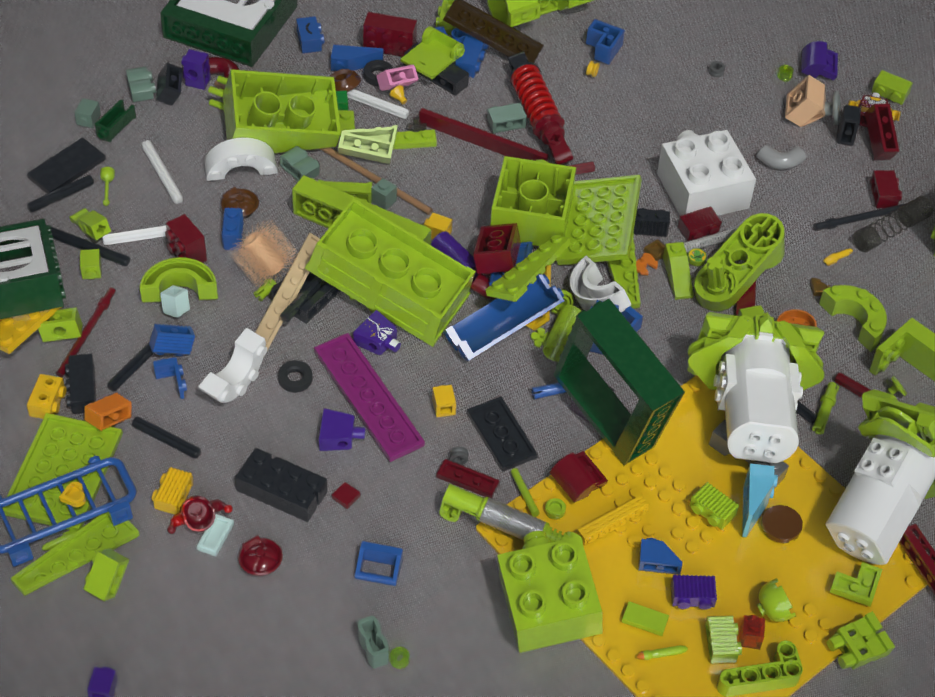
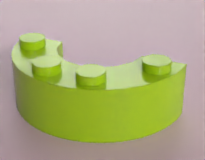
[140,257,218,302]
[819,285,887,352]

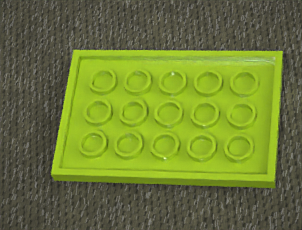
[556,175,642,265]
[3,413,123,531]

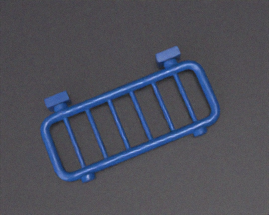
[0,456,137,567]

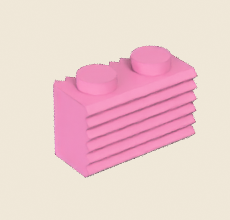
[377,65,418,91]

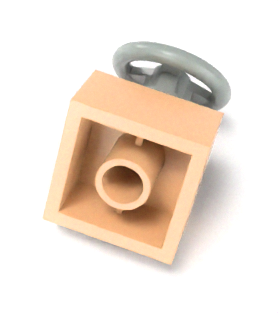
[785,75,841,127]

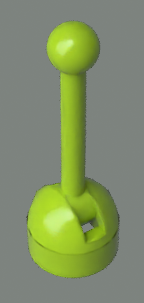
[100,167,115,206]

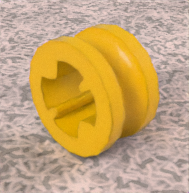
[586,60,600,77]

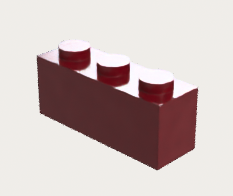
[865,104,900,160]

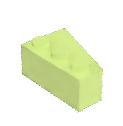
[338,125,398,164]

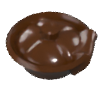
[330,69,361,92]
[221,186,259,219]

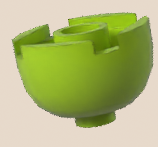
[757,578,796,622]

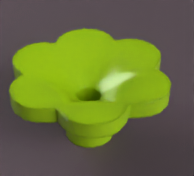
[888,376,907,396]

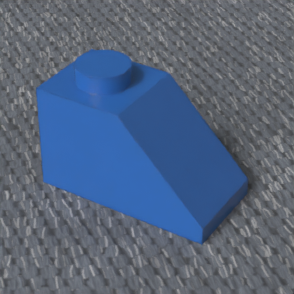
[639,538,682,575]

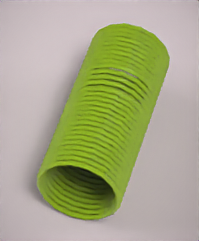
[543,305,581,362]

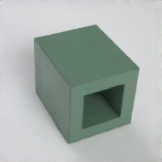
[75,98,101,128]
[372,178,397,210]

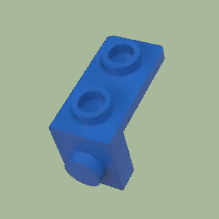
[153,357,187,399]

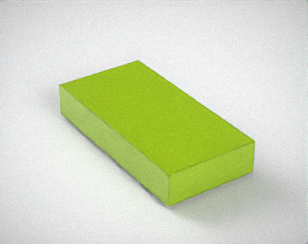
[622,601,669,636]

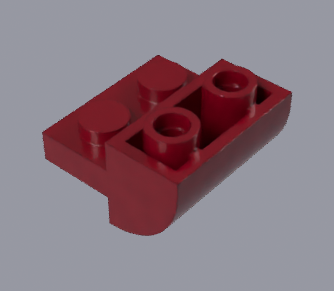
[549,451,608,503]

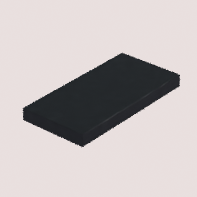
[27,137,106,194]
[466,396,538,472]

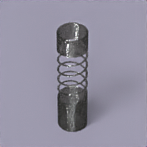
[853,196,934,253]

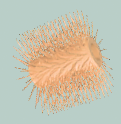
[229,220,299,287]

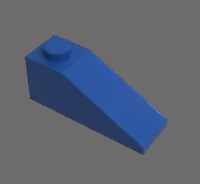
[331,45,383,71]

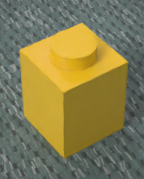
[424,213,453,239]
[432,385,456,417]

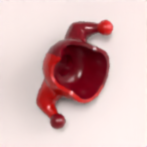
[167,495,233,534]

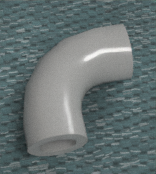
[757,144,806,170]

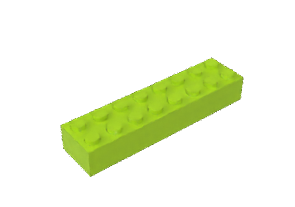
[292,175,431,245]

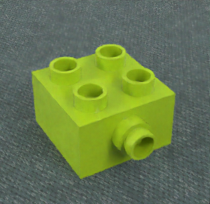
[491,156,576,246]
[497,531,603,653]

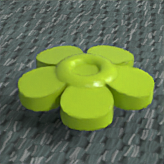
[531,328,550,348]

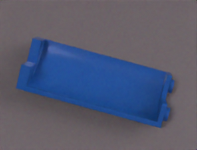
[443,274,564,361]

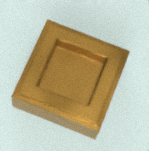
[643,239,665,261]

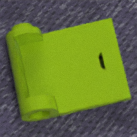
[400,26,465,79]

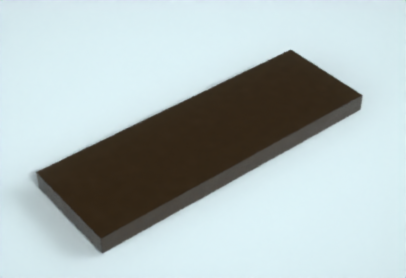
[443,0,544,63]

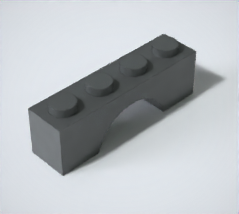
[709,419,789,489]

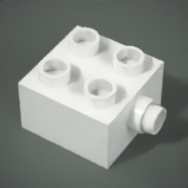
[657,130,756,216]

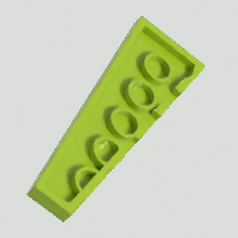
[607,233,640,309]
[485,235,571,302]
[11,512,140,596]

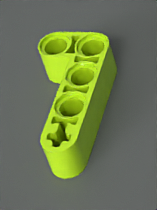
[717,640,803,697]

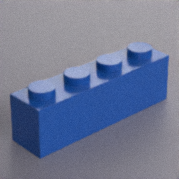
[455,33,489,78]

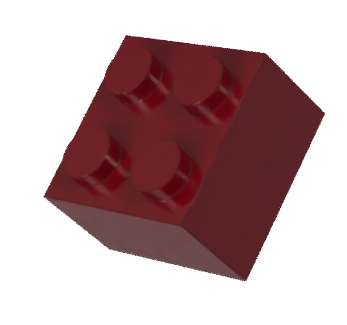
[165,214,207,263]

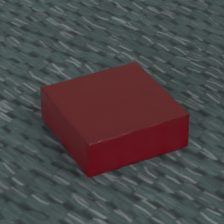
[332,482,361,509]

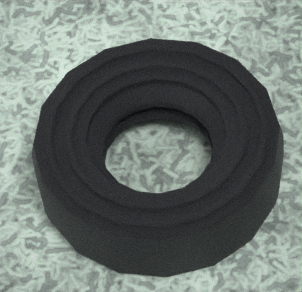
[364,60,393,86]
[278,360,313,393]

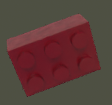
[363,12,417,57]
[473,223,521,274]

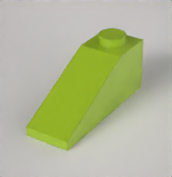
[663,242,694,300]

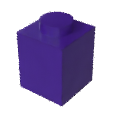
[87,666,118,697]

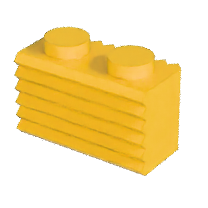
[152,467,193,515]

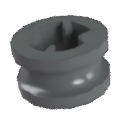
[709,61,725,78]
[450,447,468,465]

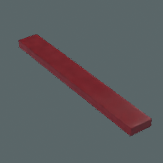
[419,108,548,161]

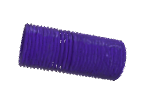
[431,231,479,281]

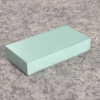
[197,514,234,557]

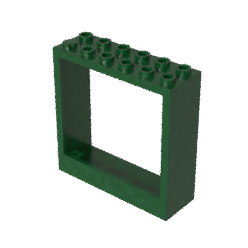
[553,299,685,466]

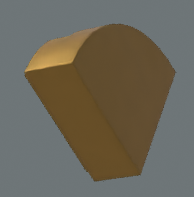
[810,278,830,296]

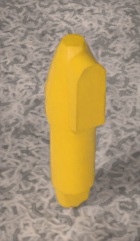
[823,248,853,266]

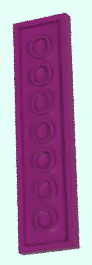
[314,333,425,462]

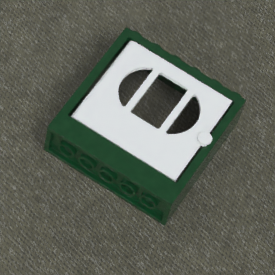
[160,0,298,67]
[0,218,66,319]

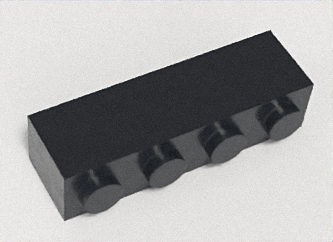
[404,42,469,96]

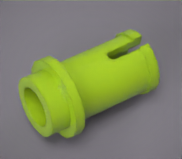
[253,278,277,301]

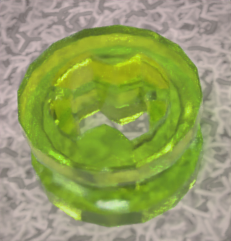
[778,65,794,81]
[390,647,410,669]

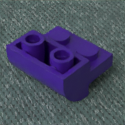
[801,41,838,80]

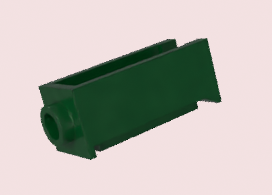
[95,99,136,143]

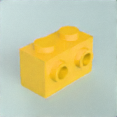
[27,374,67,419]

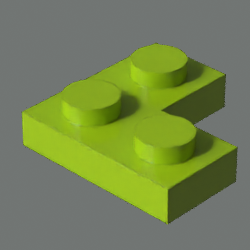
[830,562,883,607]

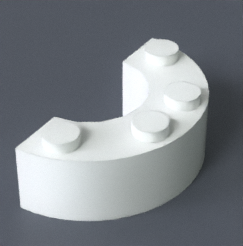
[204,138,278,181]
[570,256,632,312]
[198,328,267,403]

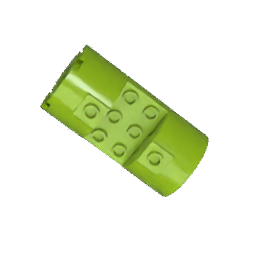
[487,0,594,27]

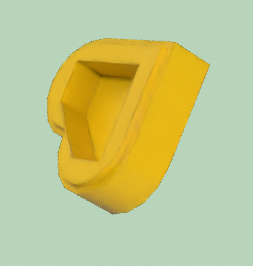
[59,482,86,507]

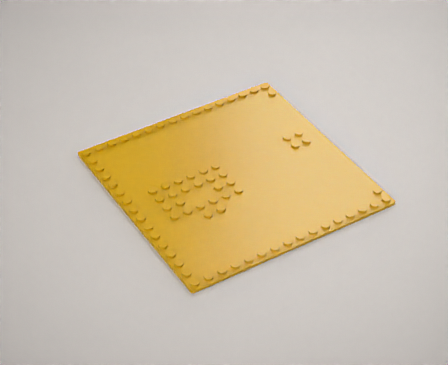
[476,375,927,697]

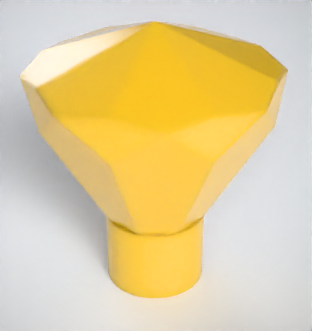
[389,85,407,105]

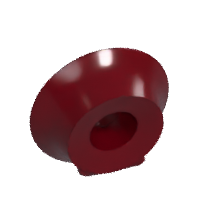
[238,535,283,576]

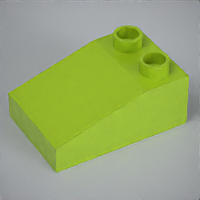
[223,70,341,153]

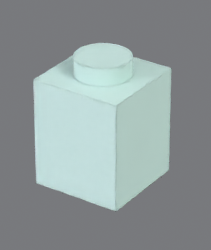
[160,285,190,318]

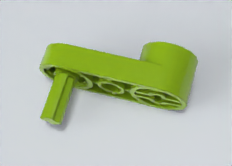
[694,213,785,311]

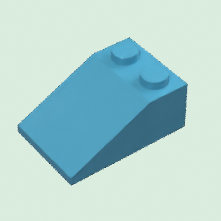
[742,463,778,537]

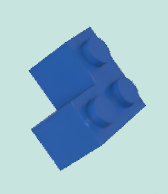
[586,19,625,65]

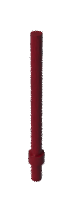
[56,287,116,377]

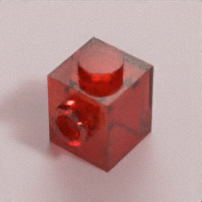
[739,615,765,650]

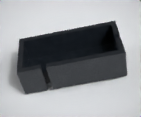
[235,448,328,523]

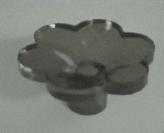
[406,117,427,132]

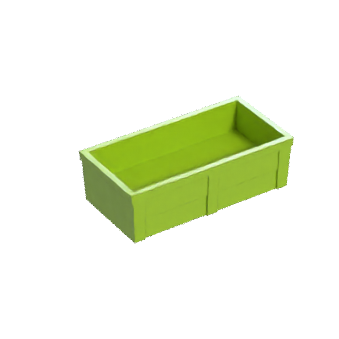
[305,198,476,347]

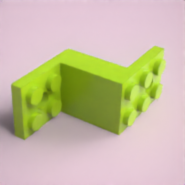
[869,318,935,382]

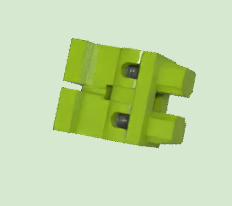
[826,611,895,670]

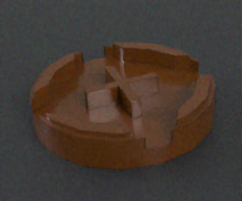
[761,505,803,543]

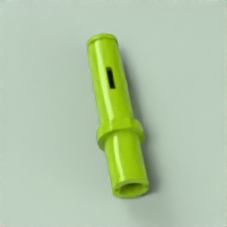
[812,382,840,435]

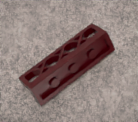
[899,524,935,595]

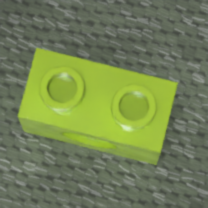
[38,307,83,342]

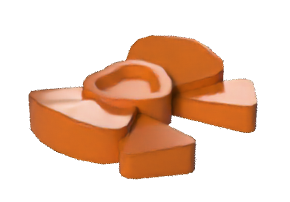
[636,253,658,275]

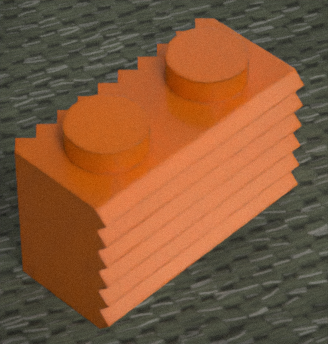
[84,393,132,431]

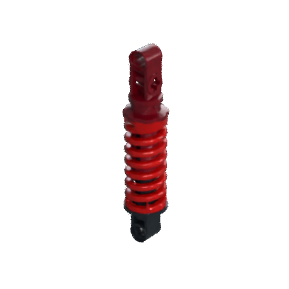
[508,51,574,165]

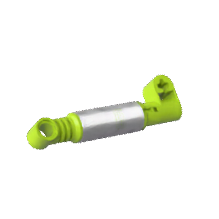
[439,484,583,543]

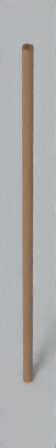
[214,81,433,215]

